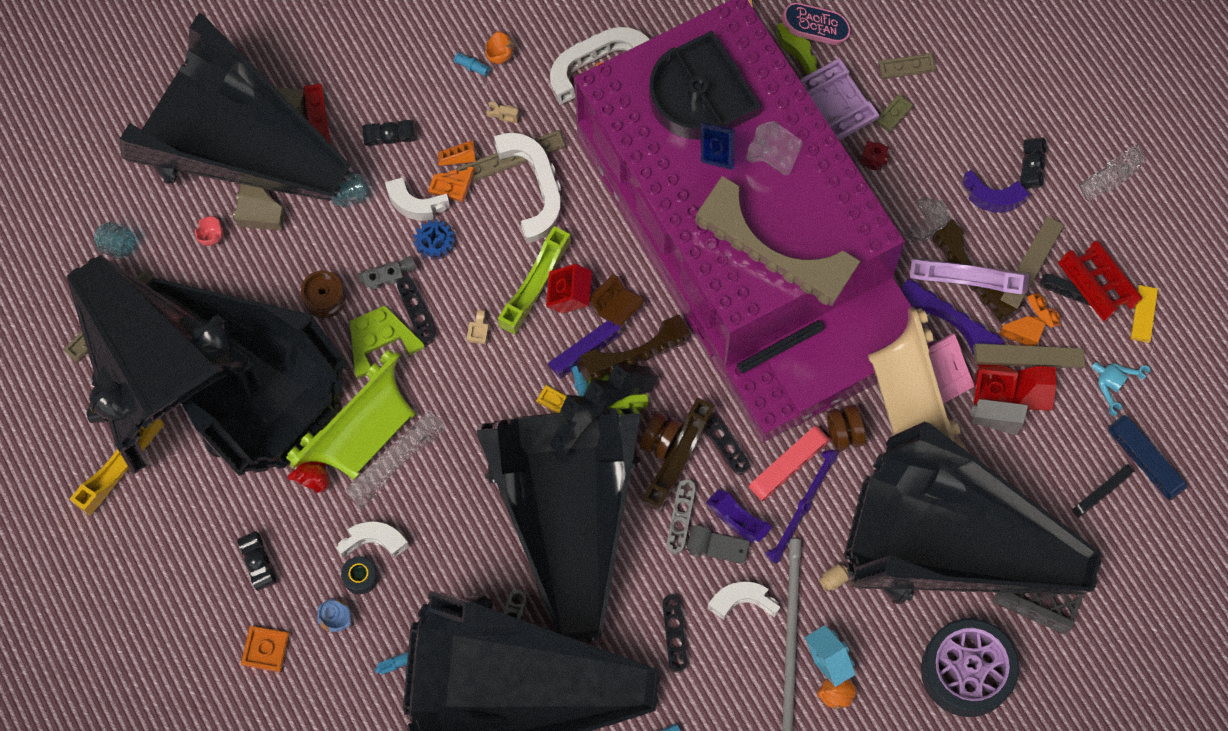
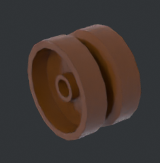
[301,270,346,318]
[826,404,866,452]
[639,411,683,461]

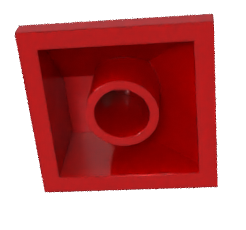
[973,364,1018,404]
[1013,366,1056,411]

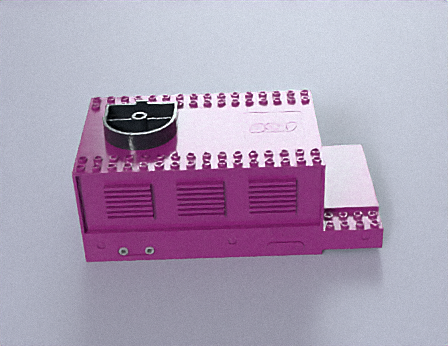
[574,0,933,442]

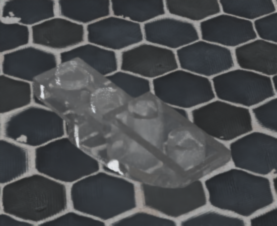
[1078,144,1147,201]

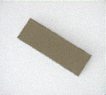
[878,53,936,80]

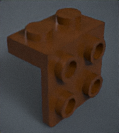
[589,274,644,326]

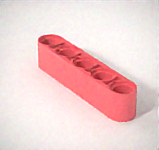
[748,425,830,502]

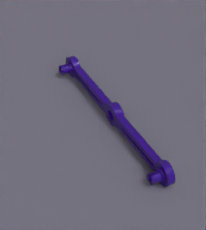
[766,449,837,564]

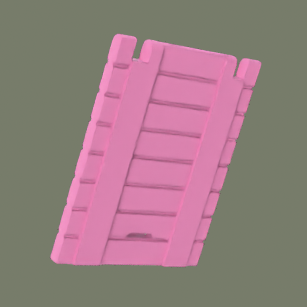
[928,333,974,404]

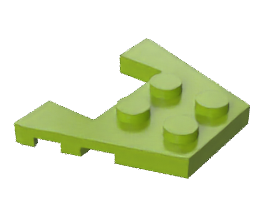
[350,305,425,379]

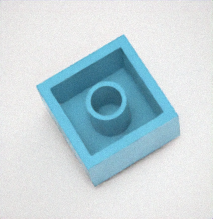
[805,625,856,687]

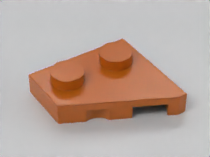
[428,167,475,202]

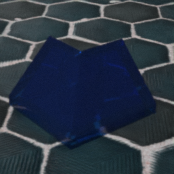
[701,123,735,170]

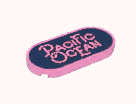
[782,3,850,45]

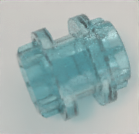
[332,171,368,208]
[94,222,135,259]

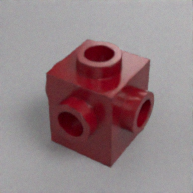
[860,140,890,171]

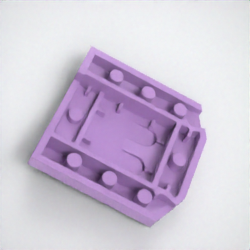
[800,58,879,140]

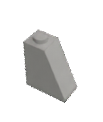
[970,399,1028,436]

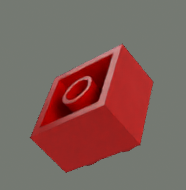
[546,264,592,314]

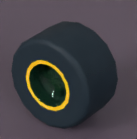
[341,556,378,595]

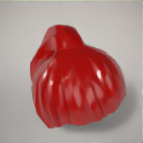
[287,462,330,493]

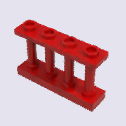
[1058,241,1142,322]

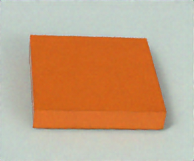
[241,626,290,673]

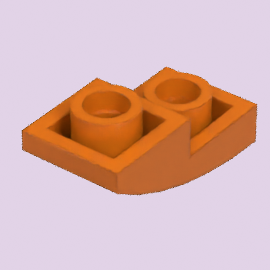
[1027,293,1061,328]

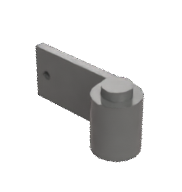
[686,525,750,565]

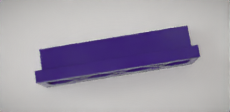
[548,321,621,380]

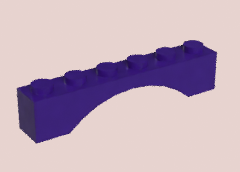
[900,279,1004,356]

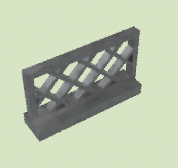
[992,593,1084,636]

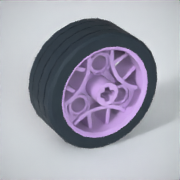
[921,618,1019,717]

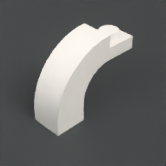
[385,178,450,221]
[336,522,409,559]
[707,582,780,620]

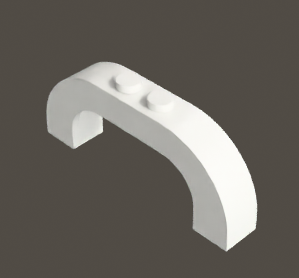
[550,27,650,105]
[494,133,561,244]

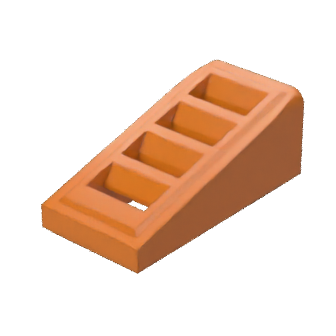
[438,141,476,166]

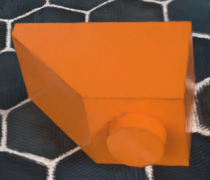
[999,316,1046,346]

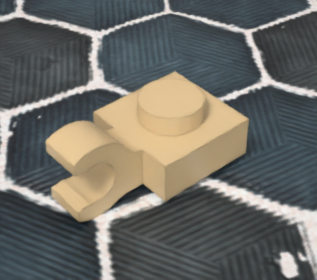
[486,102,519,123]
[466,310,489,345]

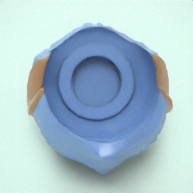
[317,598,351,632]

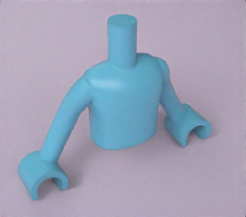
[1091,362,1150,416]

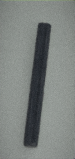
[737,320,824,373]

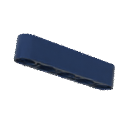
[1108,415,1187,500]

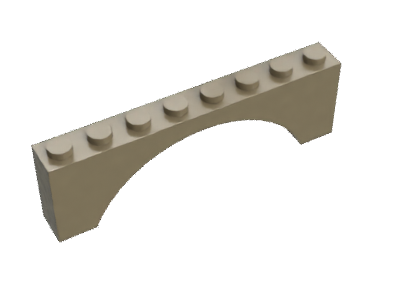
[233,87,305,231]
[695,176,860,306]

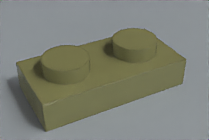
[875,94,913,133]

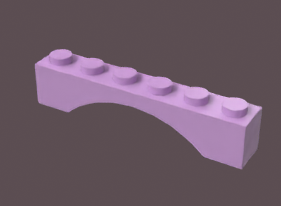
[910,258,1030,294]

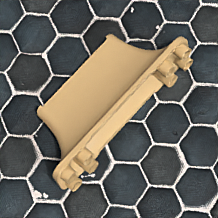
[868,307,965,450]

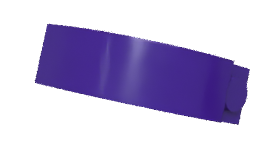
[962,170,1030,213]
[706,489,772,543]

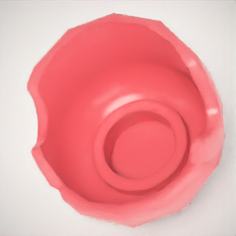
[195,216,224,246]

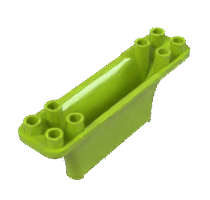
[286,349,416,480]

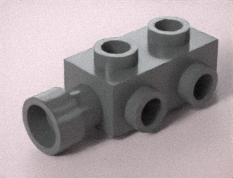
[357,256,416,289]

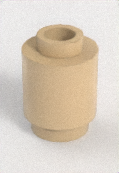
[819,564,850,592]

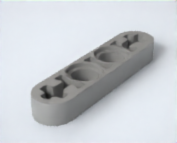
[667,480,695,555]

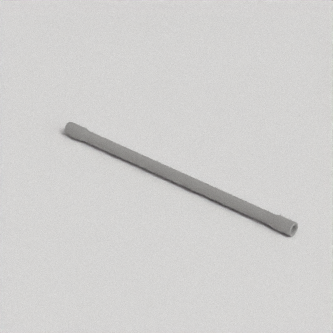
[782,539,801,731]

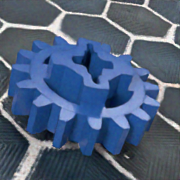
[414,219,455,260]

